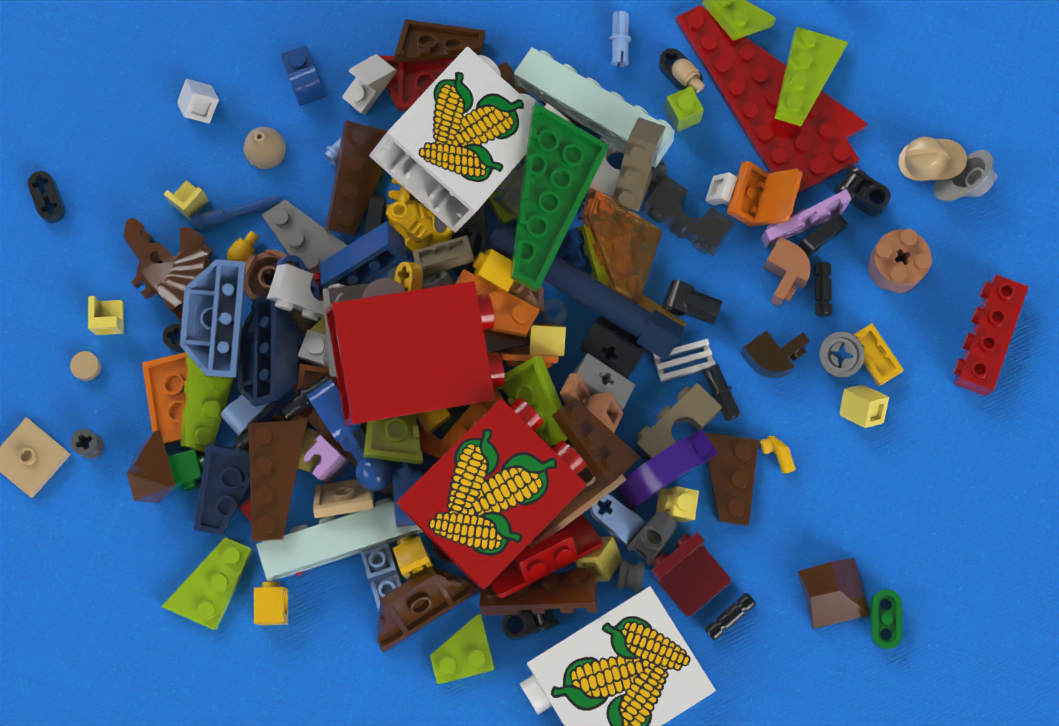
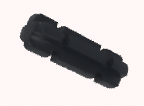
[814,262,832,317]
[705,593,756,640]

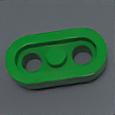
[870,589,902,650]

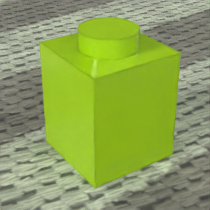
[664,86,704,133]

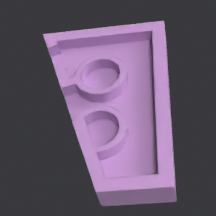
[761,189,852,248]

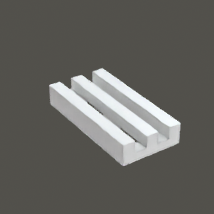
[653,339,715,382]

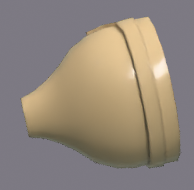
[243,127,286,169]

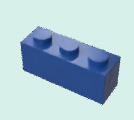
[320,221,406,288]

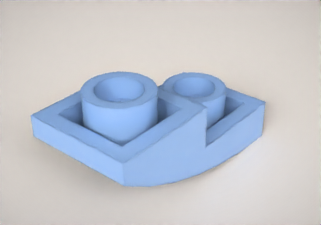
[360,543,402,610]

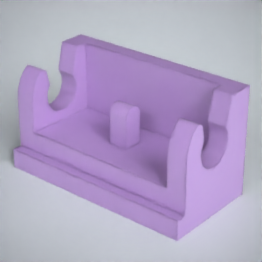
[304,435,351,483]

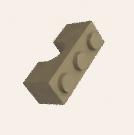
[612,117,666,211]
[635,383,722,461]

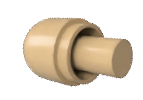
[672,59,705,93]

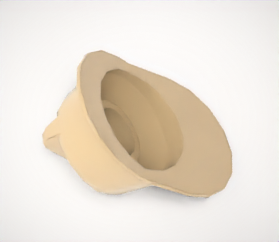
[898,137,967,181]

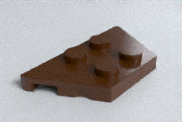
[377,566,479,652]

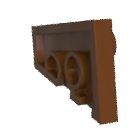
[552,398,641,488]
[704,432,759,526]

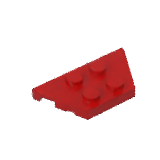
[379,55,456,112]

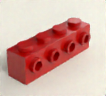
[953,274,1029,396]

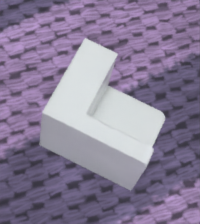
[177,79,219,124]

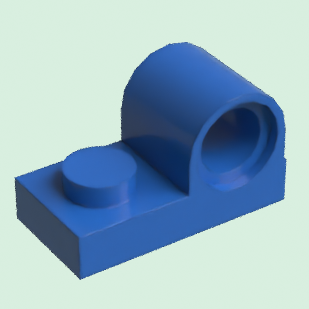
[281,45,325,106]

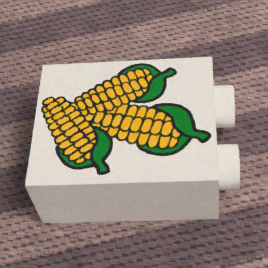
[369,46,539,233]
[519,586,716,726]

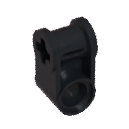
[834,167,891,217]
[501,609,560,640]

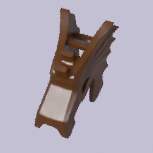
[123,218,213,324]

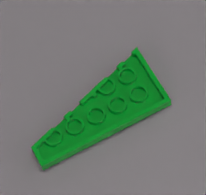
[510,102,610,292]

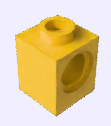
[473,249,514,292]
[254,582,288,625]

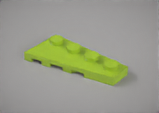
[181,353,234,454]

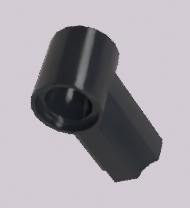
[662,280,723,325]

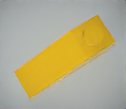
[393,534,434,581]

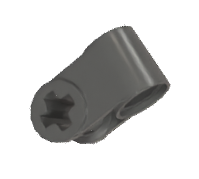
[626,511,677,567]

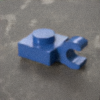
[558,227,591,269]

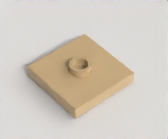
[0,417,71,498]
[313,479,374,518]

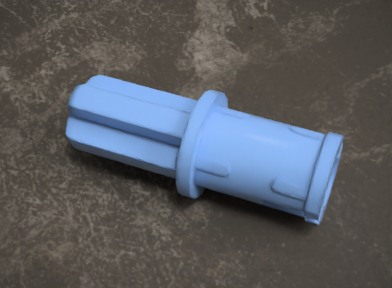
[610,11,631,67]

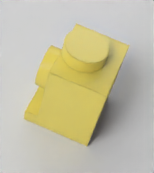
[656,486,699,522]

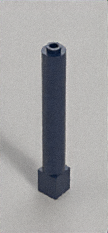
[489,224,684,361]

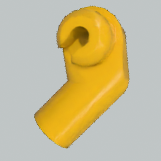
[760,436,796,474]

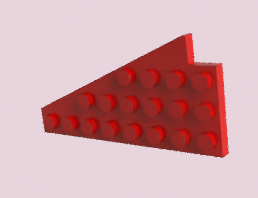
[676,5,867,196]

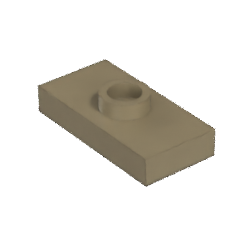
[412,235,475,276]

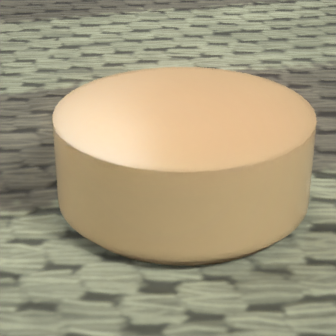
[70,351,101,381]

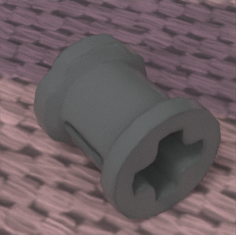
[71,429,104,459]

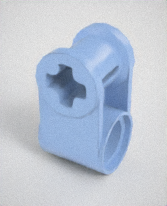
[221,395,276,436]
[589,494,645,546]

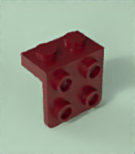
[650,532,730,616]

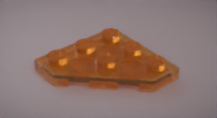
[582,190,663,304]

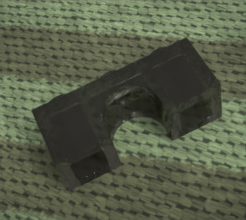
[644,175,735,256]

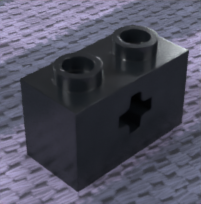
[579,316,648,379]

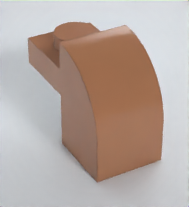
[763,236,810,307]
[560,373,623,433]

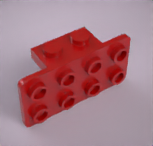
[490,513,603,598]

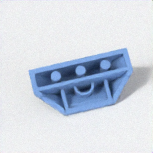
[180,259,245,378]

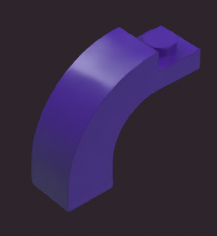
[616,429,718,511]

